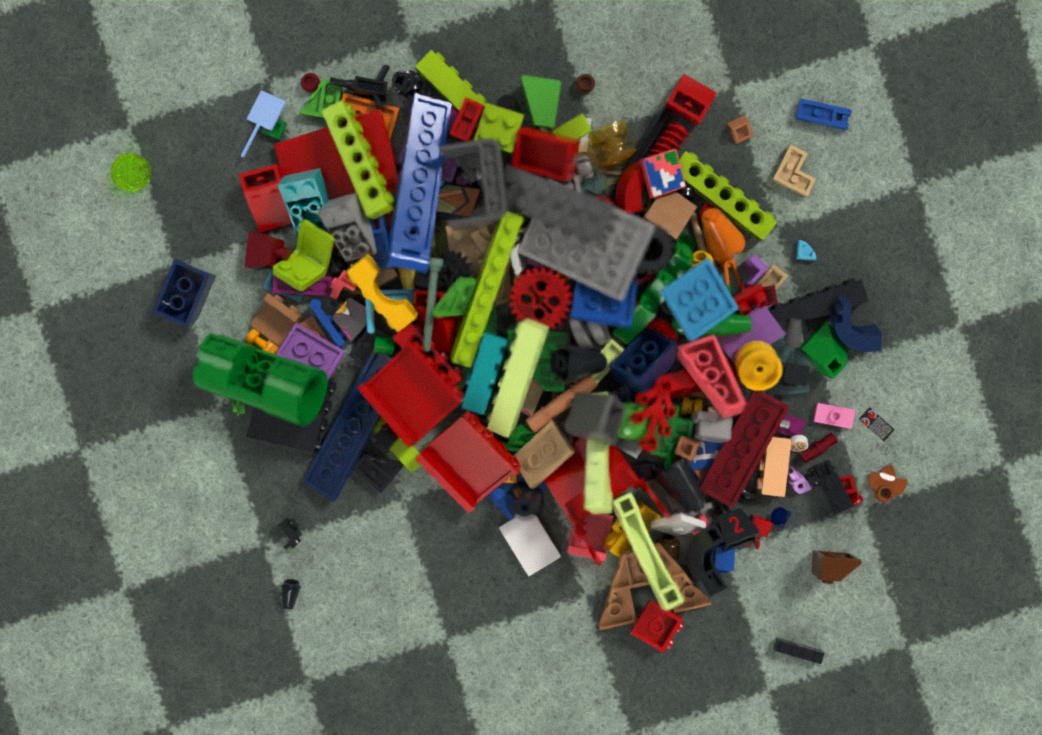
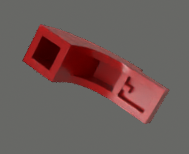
[615,161,646,213]

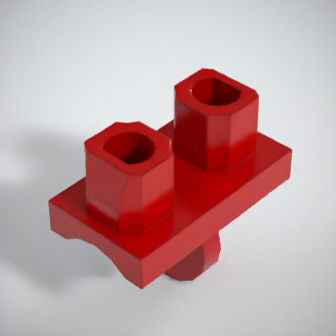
[733,283,768,316]

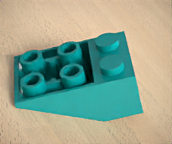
[278,168,329,237]

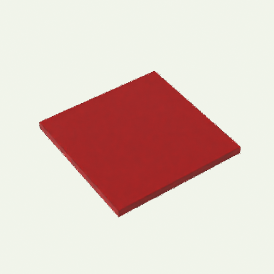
[274,109,399,248]

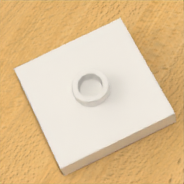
[651,513,706,537]

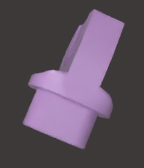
[787,467,811,494]

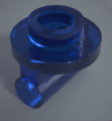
[770,507,792,529]

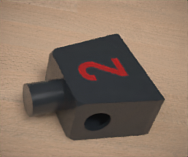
[714,504,760,553]

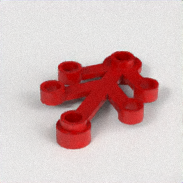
[630,377,676,452]

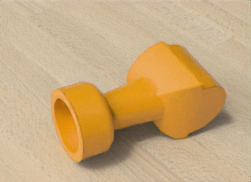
[245,329,280,354]

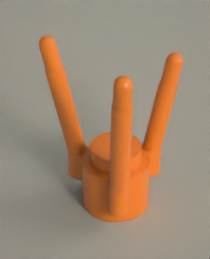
[713,258,742,287]

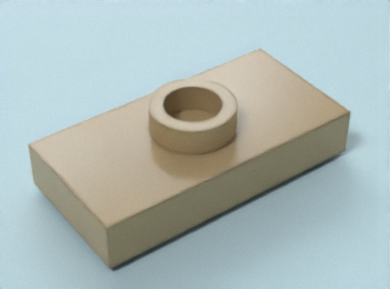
[754,264,789,290]

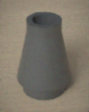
[784,318,803,348]

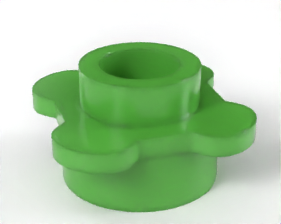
[232,401,245,416]

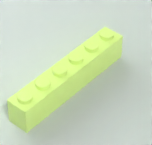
[487,318,549,438]

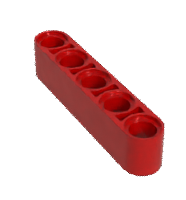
[651,359,739,402]

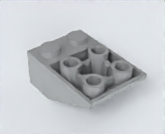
[317,192,377,261]

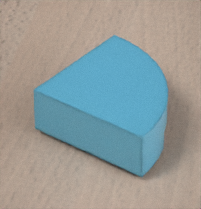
[796,240,816,261]

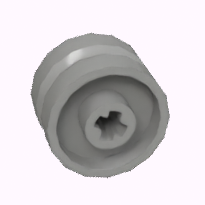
[568,311,611,350]

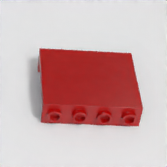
[357,340,464,447]
[415,410,521,513]

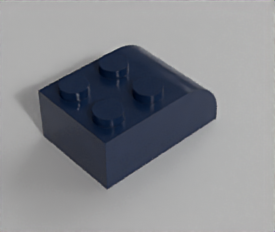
[152,259,216,328]
[609,327,678,393]

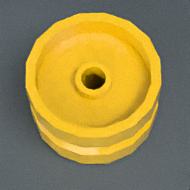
[734,341,782,391]

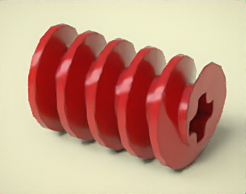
[649,121,690,156]

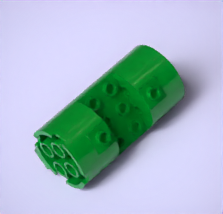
[193,333,328,426]

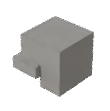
[689,409,732,444]

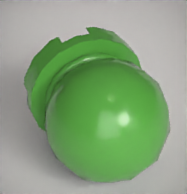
[618,402,658,442]

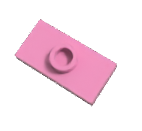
[813,403,855,429]

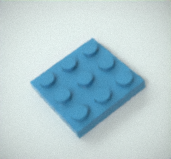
[659,258,739,341]

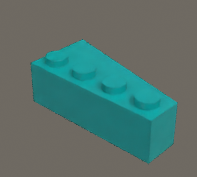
[461,333,508,415]

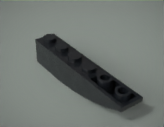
[769,278,869,322]

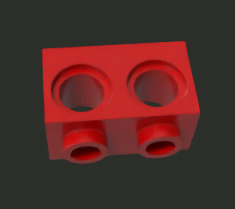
[450,97,485,142]

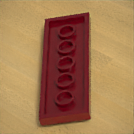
[699,390,790,508]

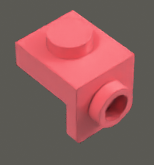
[330,270,357,299]

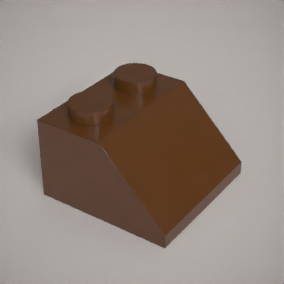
[811,550,862,584]

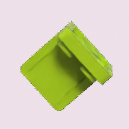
[273,220,334,291]

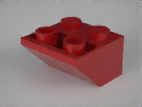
[665,74,717,126]

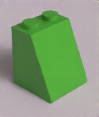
[522,75,561,132]

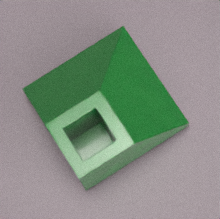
[800,321,849,379]

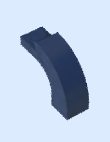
[830,295,882,352]

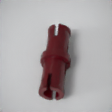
[799,432,838,464]

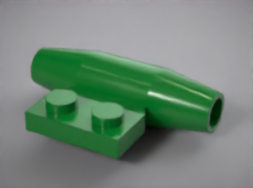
[671,285,752,337]

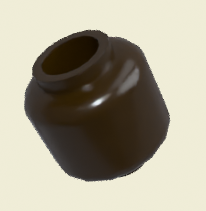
[655,534,680,561]

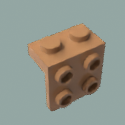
[251,293,303,346]

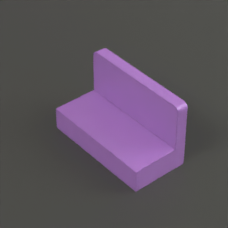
[740,254,769,288]

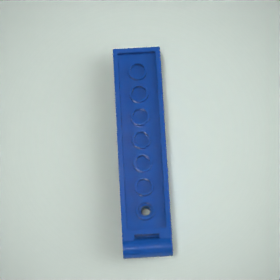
[386,94,452,273]

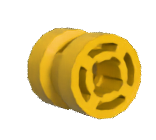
[679,396,702,416]

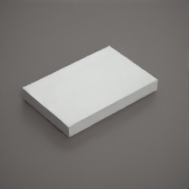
[499,516,561,576]

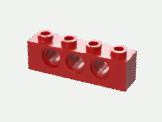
[393,323,464,387]

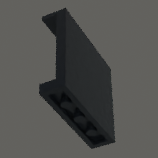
[246,377,336,453]

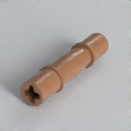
[526,376,598,432]

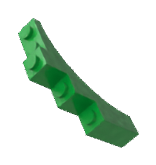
[612,231,696,345]

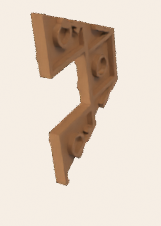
[598,543,711,630]

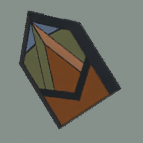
[436,183,484,220]

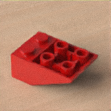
[239,164,292,233]
[413,290,456,352]

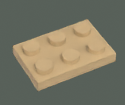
[514,421,575,488]

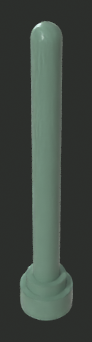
[423,258,444,353]

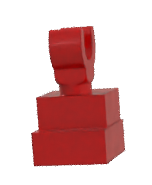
[747,514,773,549]

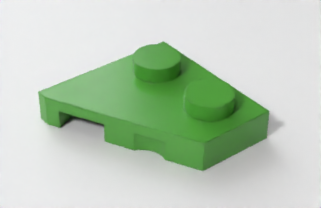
[300,78,343,119]
[432,278,477,317]

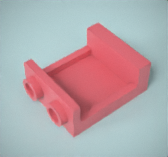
[567,513,614,561]

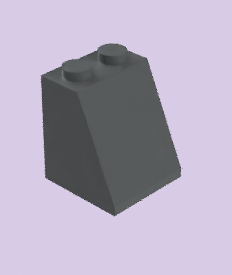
[565,392,626,445]

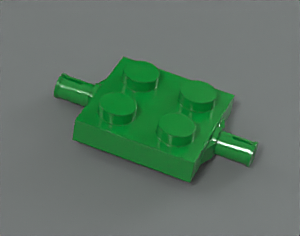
[649,405,694,469]

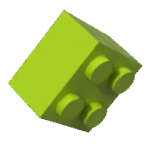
[474,103,524,157]

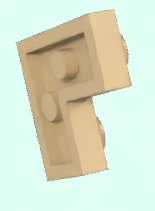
[772,145,816,197]

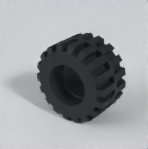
[636,224,674,274]

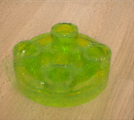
[110,153,152,193]

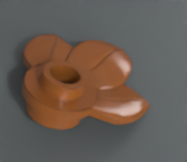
[869,465,907,503]

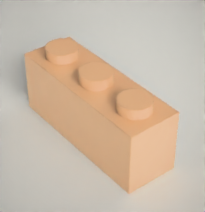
[756,436,792,497]

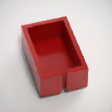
[511,126,581,182]

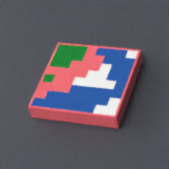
[640,149,686,198]

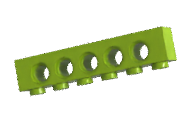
[322,100,394,219]
[679,151,777,242]

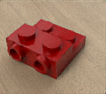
[630,599,683,653]

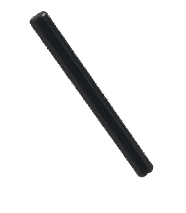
[605,107,672,205]

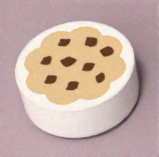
[790,435,808,452]

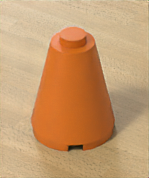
[701,208,745,262]

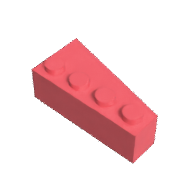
[676,335,746,418]

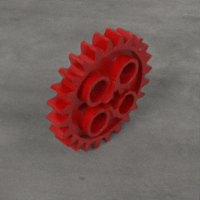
[509,267,573,329]

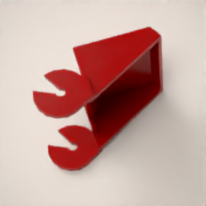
[544,438,670,566]

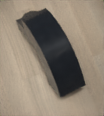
[688,524,727,597]

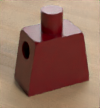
[244,231,291,270]

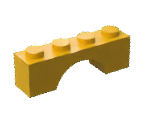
[347,254,418,332]

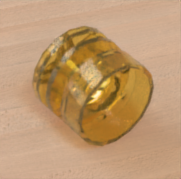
[587,120,637,168]

